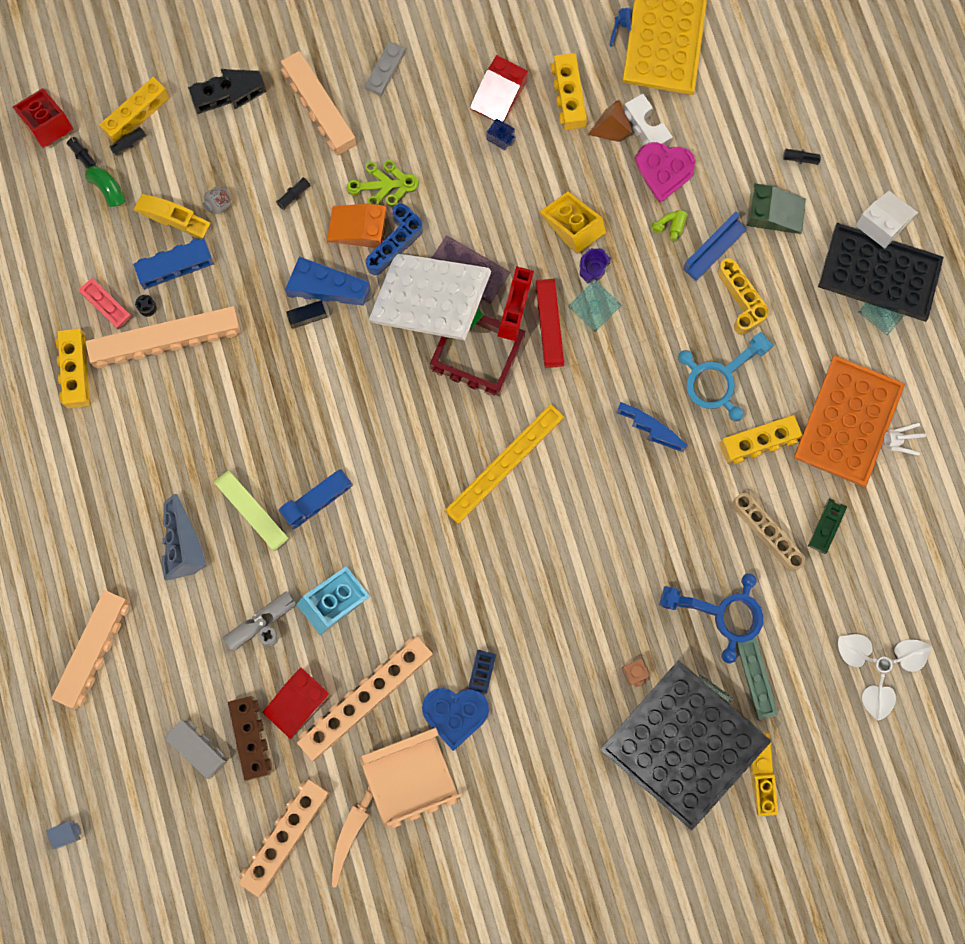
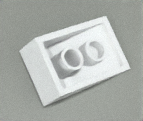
[856,191,918,248]

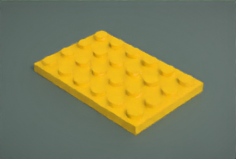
[622,0,707,95]

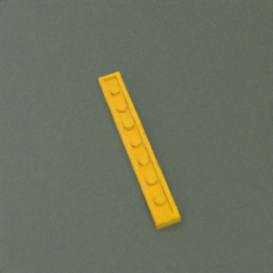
[444,404,564,525]

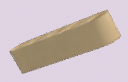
[732,493,805,572]

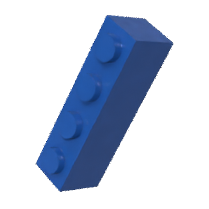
[133,238,214,290]

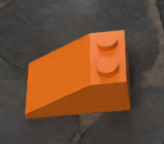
[327,204,387,248]

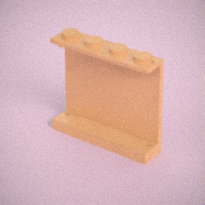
[359,728,462,829]

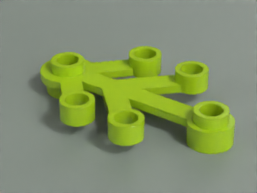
[347,160,418,207]

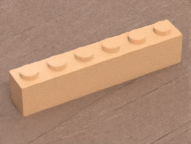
[280,51,356,155]
[51,590,130,709]

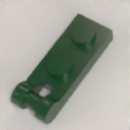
[808,498,847,554]

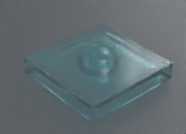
[569,280,621,332]
[858,303,904,335]

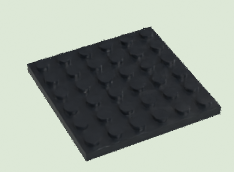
[600,660,772,831]

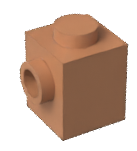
[621,659,650,687]

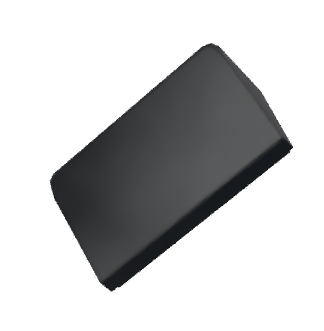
[286,300,327,329]

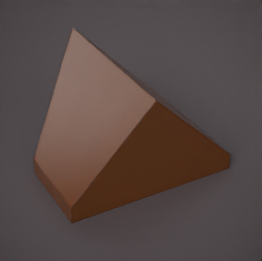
[588,100,632,142]

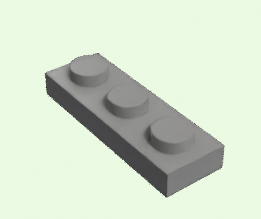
[365,41,406,96]

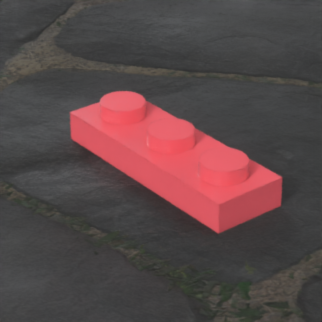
[78,278,132,330]

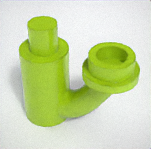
[651,210,688,241]

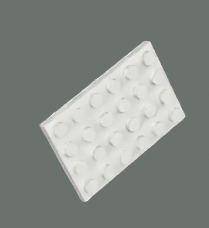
[369,254,491,340]

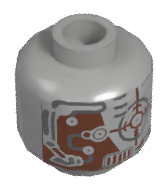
[203,186,232,214]

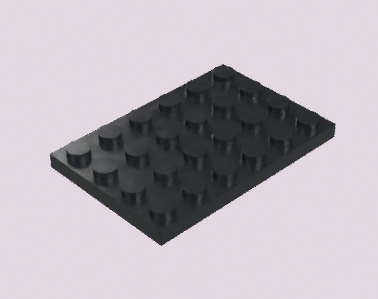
[818,223,944,322]

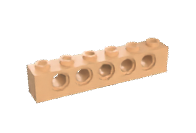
[238,779,330,898]

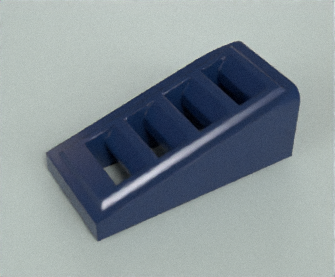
[468,649,496,693]

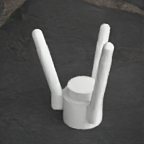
[884,423,926,456]

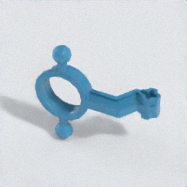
[678,332,774,421]

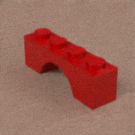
[497,266,534,342]

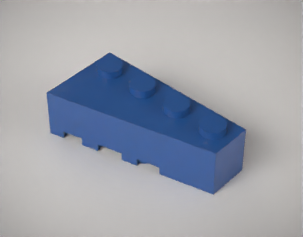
[285,256,370,306]

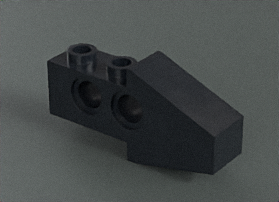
[188,69,267,114]

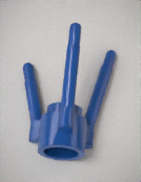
[609,8,632,46]

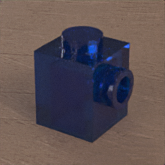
[486,118,516,151]

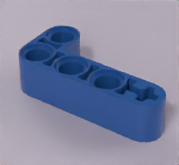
[366,203,423,276]
[279,469,353,529]

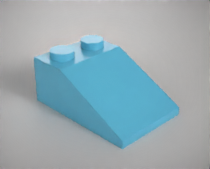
[296,567,370,635]

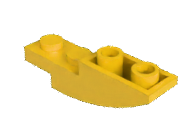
[134,194,210,239]
[750,732,778,817]

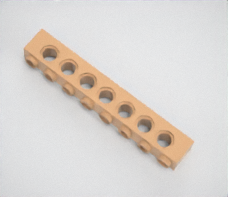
[297,636,433,761]

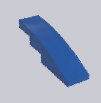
[617,402,687,452]

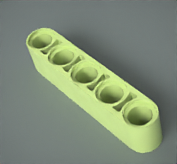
[214,470,289,551]

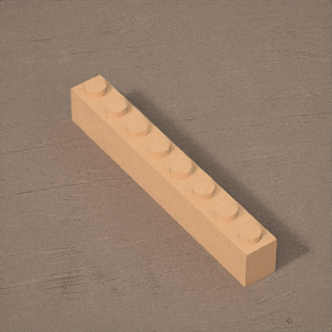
[86,306,242,368]

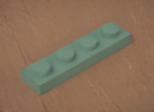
[736,638,778,720]

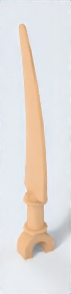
[332,787,373,888]

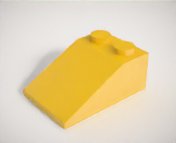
[540,191,606,254]

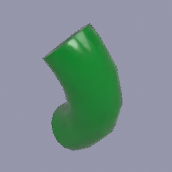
[85,166,126,207]

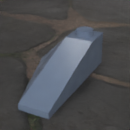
[162,494,205,580]

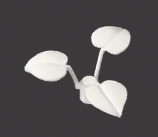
[838,634,931,721]

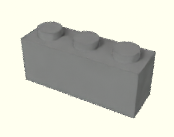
[164,720,227,779]

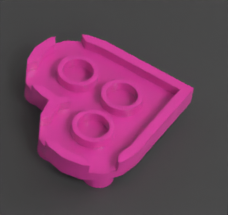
[634,142,696,202]

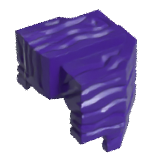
[579,248,611,284]

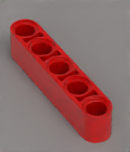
[536,278,564,368]

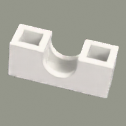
[623,94,673,146]

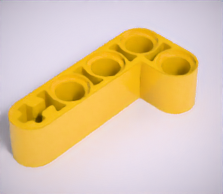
[718,258,769,335]

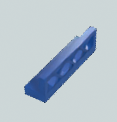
[683,211,747,281]

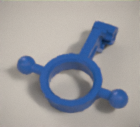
[659,573,764,664]

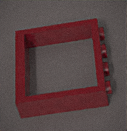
[430,315,526,397]

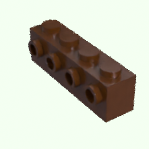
[228,696,272,781]

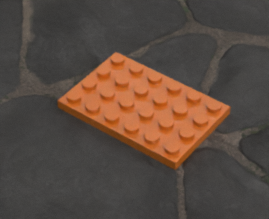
[793,355,905,488]

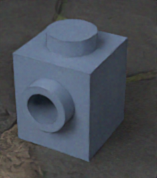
[46,820,81,850]

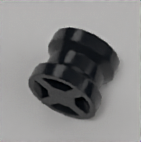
[135,295,157,317]

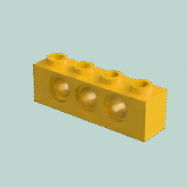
[551,53,587,130]
[99,77,170,143]
[55,328,90,409]
[720,415,802,465]

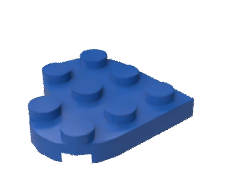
[422,688,489,751]

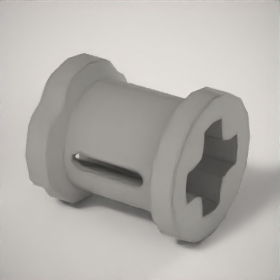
[258,627,279,646]

